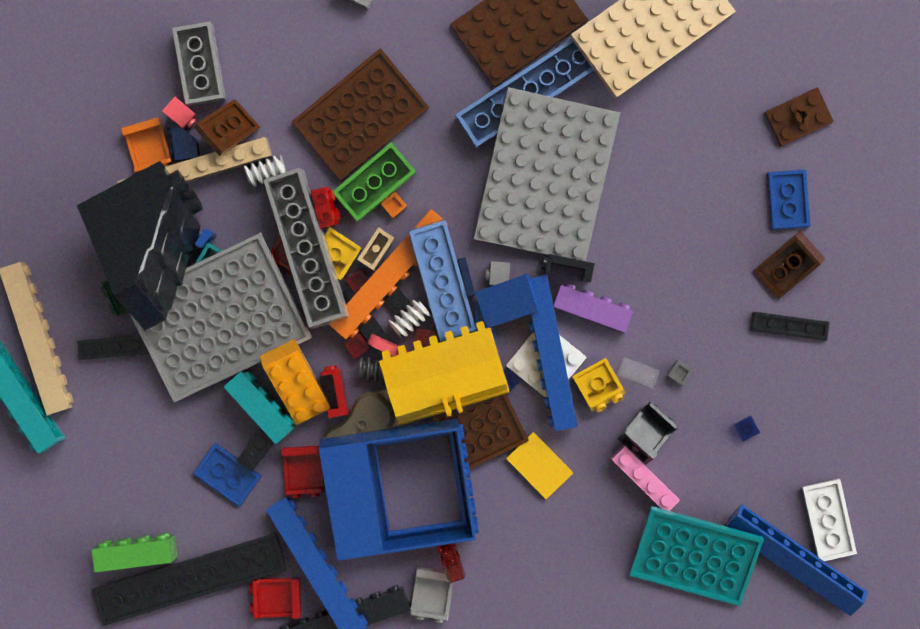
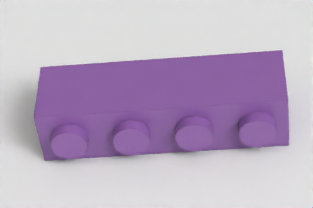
[553,283,633,333]

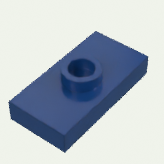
[195,228,217,249]

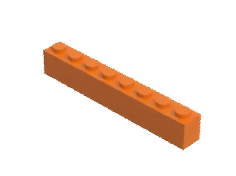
[329,209,448,339]

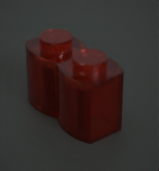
[437,543,465,583]

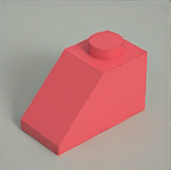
[162,97,198,130]

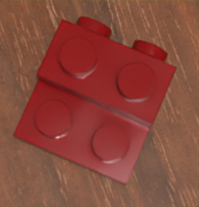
[311,187,340,228]

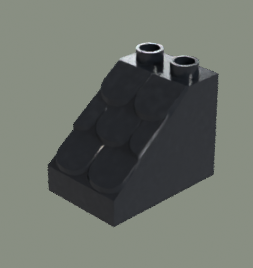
[77,161,204,331]

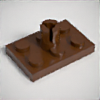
[764,87,834,147]
[194,99,260,156]

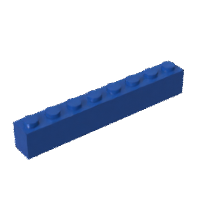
[529,275,578,431]
[266,497,368,629]
[726,504,868,616]

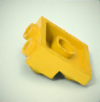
[324,227,362,280]
[572,358,625,412]

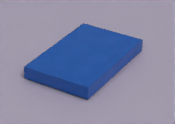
[767,169,811,230]
[475,274,540,328]
[193,442,262,507]

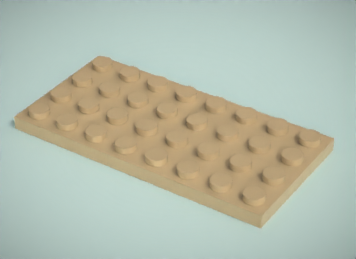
[570,0,736,99]

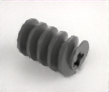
[358,356,385,385]

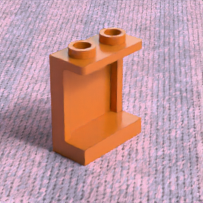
[121,117,174,173]

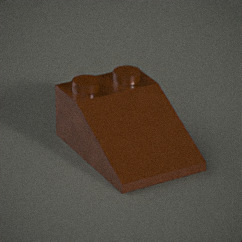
[753,230,825,300]

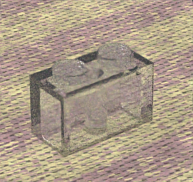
[616,356,660,389]

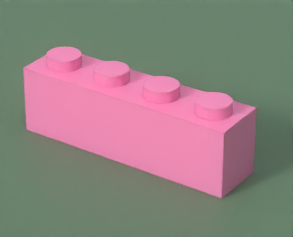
[610,444,680,511]

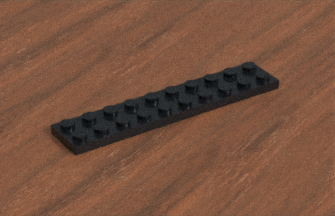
[92,533,287,626]

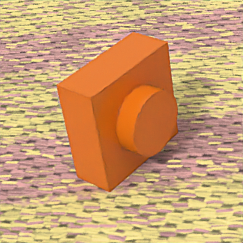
[381,192,407,218]

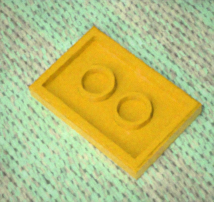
[506,432,573,499]

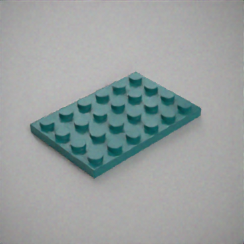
[629,506,764,606]

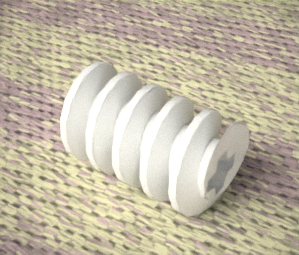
[244,154,286,187]
[388,300,432,339]

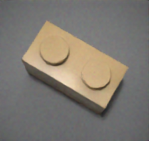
[357,227,395,271]

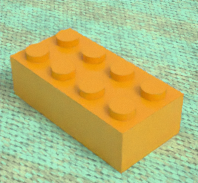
[260,339,331,425]

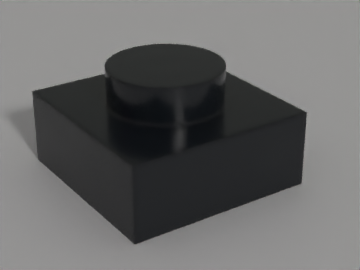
[384,288,411,315]

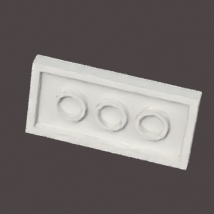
[802,478,857,561]

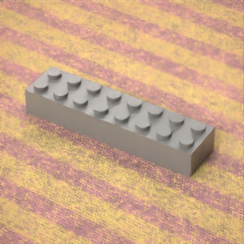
[263,168,350,329]

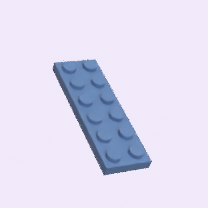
[408,220,476,341]

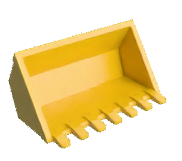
[379,321,510,426]

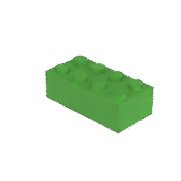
[334,142,417,223]
[92,532,178,573]

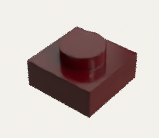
[345,268,368,294]
[344,333,370,359]

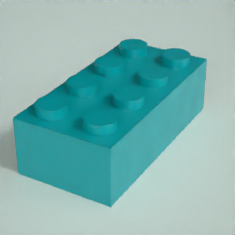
[224,370,296,444]

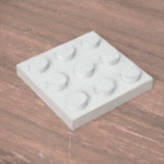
[506,333,587,397]

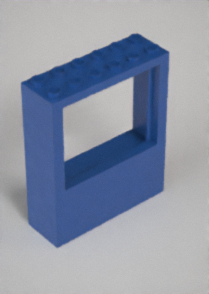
[319,419,479,561]

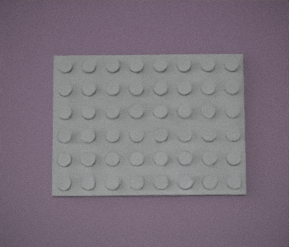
[473,87,620,261]
[130,233,312,402]

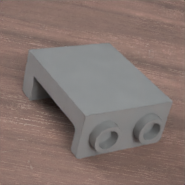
[410,566,455,623]

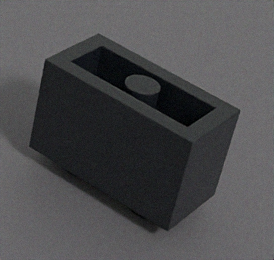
[236,428,274,472]

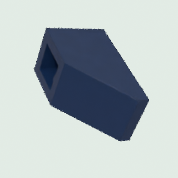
[168,122,200,162]

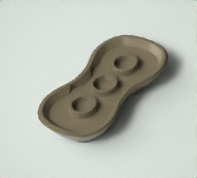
[323,392,395,439]

